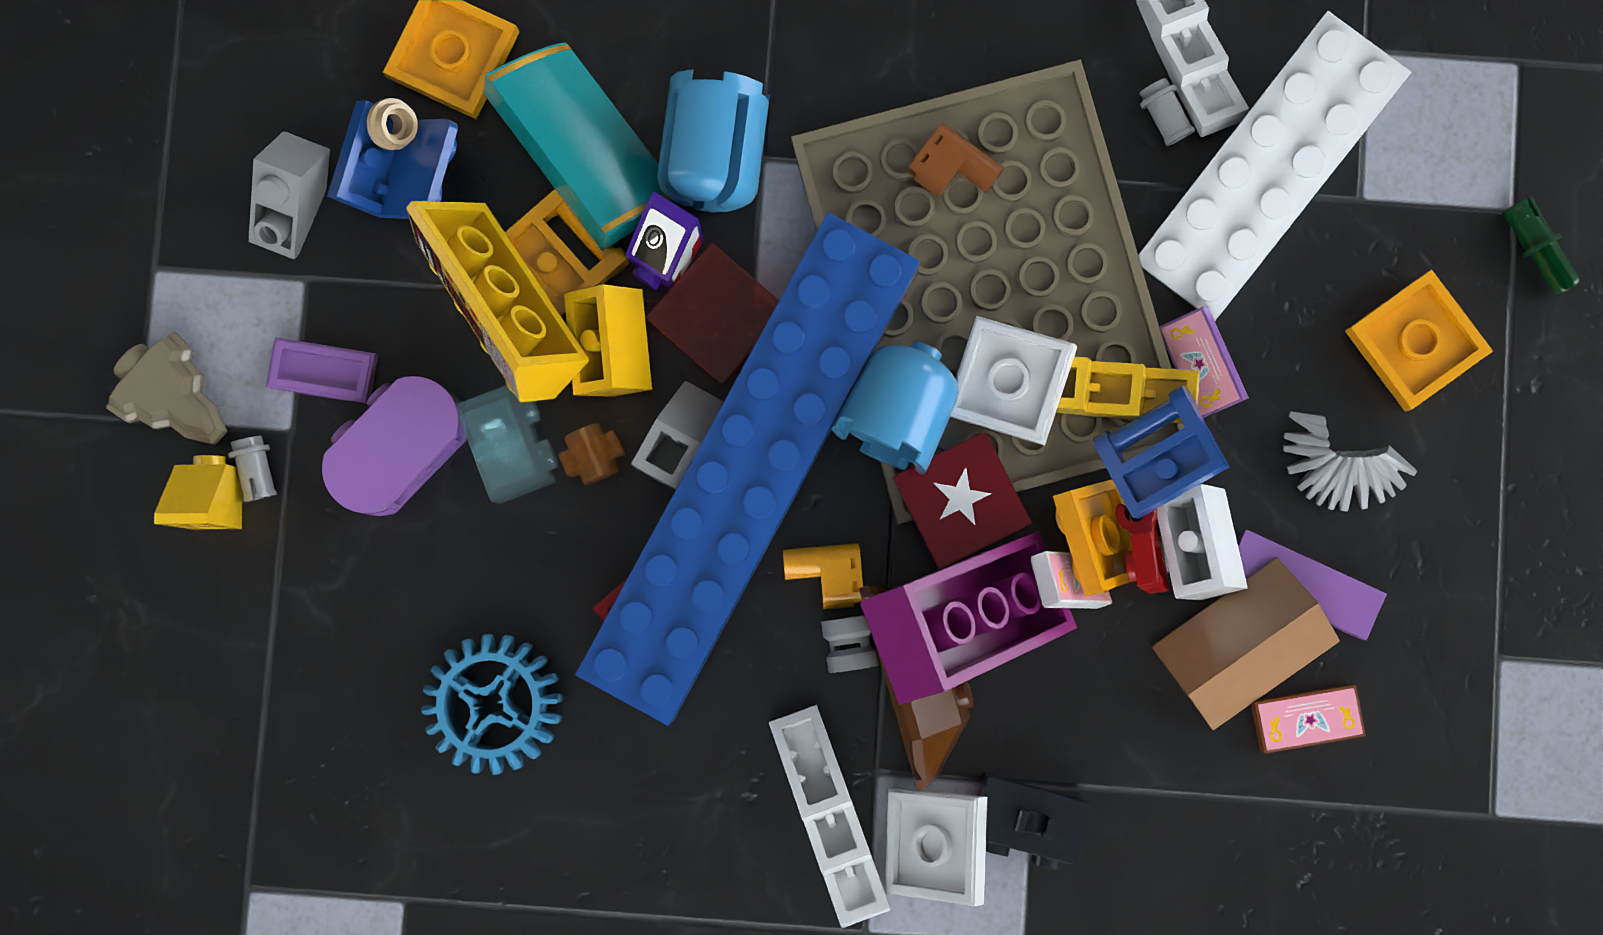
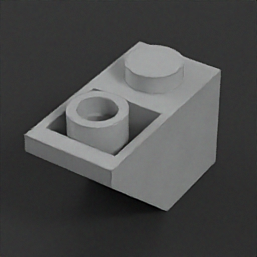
[248,131,330,259]
[631,381,724,491]

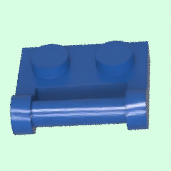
[1093,385,1230,519]

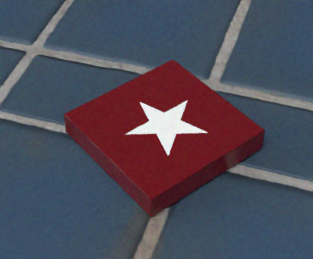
[892,432,1032,570]

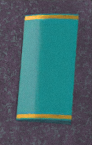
[483,42,677,251]

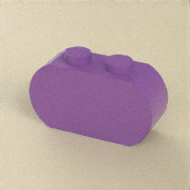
[322,376,468,516]

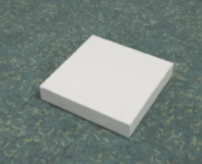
[950,316,1077,446]
[885,787,987,906]

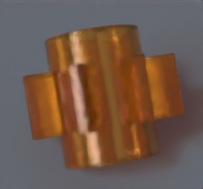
[558,423,625,485]

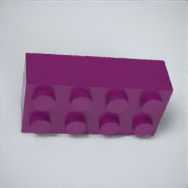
[860,531,1077,705]

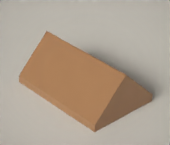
[1151,557,1340,730]

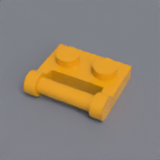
[505,189,629,319]

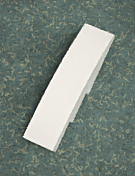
[1136,0,1249,137]
[769,705,891,928]

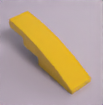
[1056,357,1200,424]

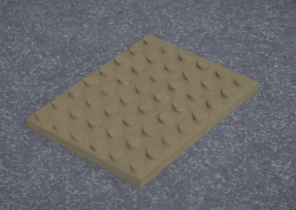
[791,59,1185,525]

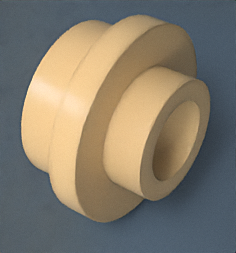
[367,98,418,150]

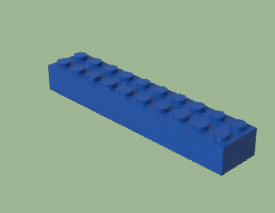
[575,212,920,726]

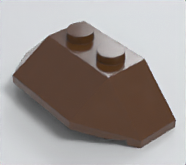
[859,583,974,790]

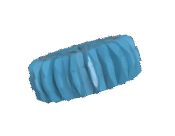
[421,634,563,775]

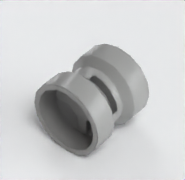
[821,615,879,673]

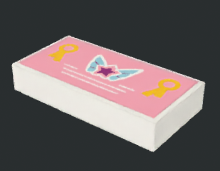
[1031,551,1112,609]

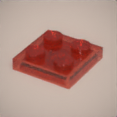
[645,243,779,386]

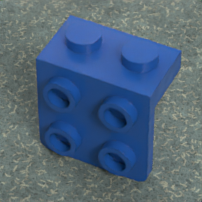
[327,100,458,219]

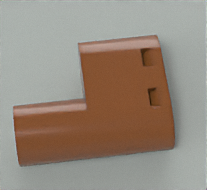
[907,123,1004,197]

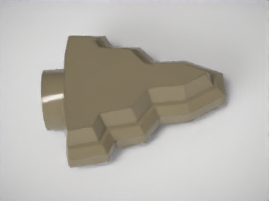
[106,332,227,445]

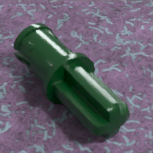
[1502,196,1579,295]

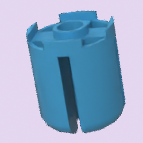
[657,70,770,213]

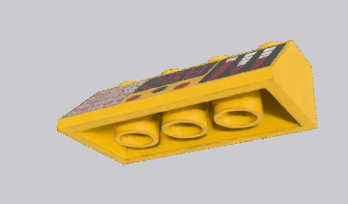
[406,201,590,403]

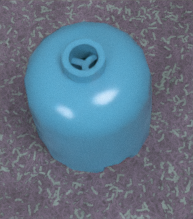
[831,341,959,475]

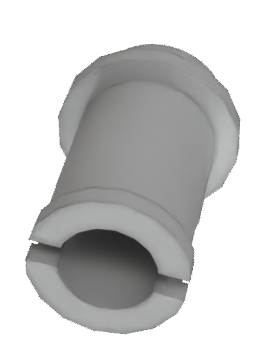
[1139,78,1195,146]
[228,436,277,502]

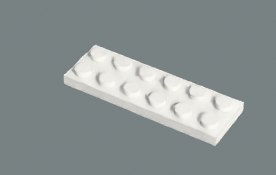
[1138,11,1412,321]

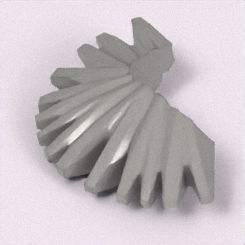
[1283,411,1417,511]

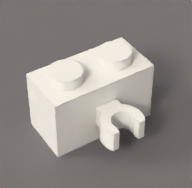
[1157,484,1248,600]

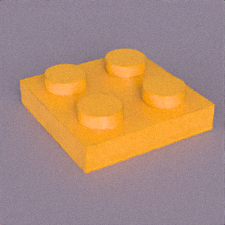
[383,0,520,119]
[1345,270,1493,412]
[1053,480,1132,597]

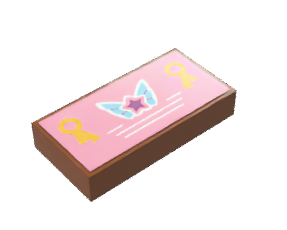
[1251,684,1366,754]

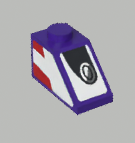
[625,192,704,291]

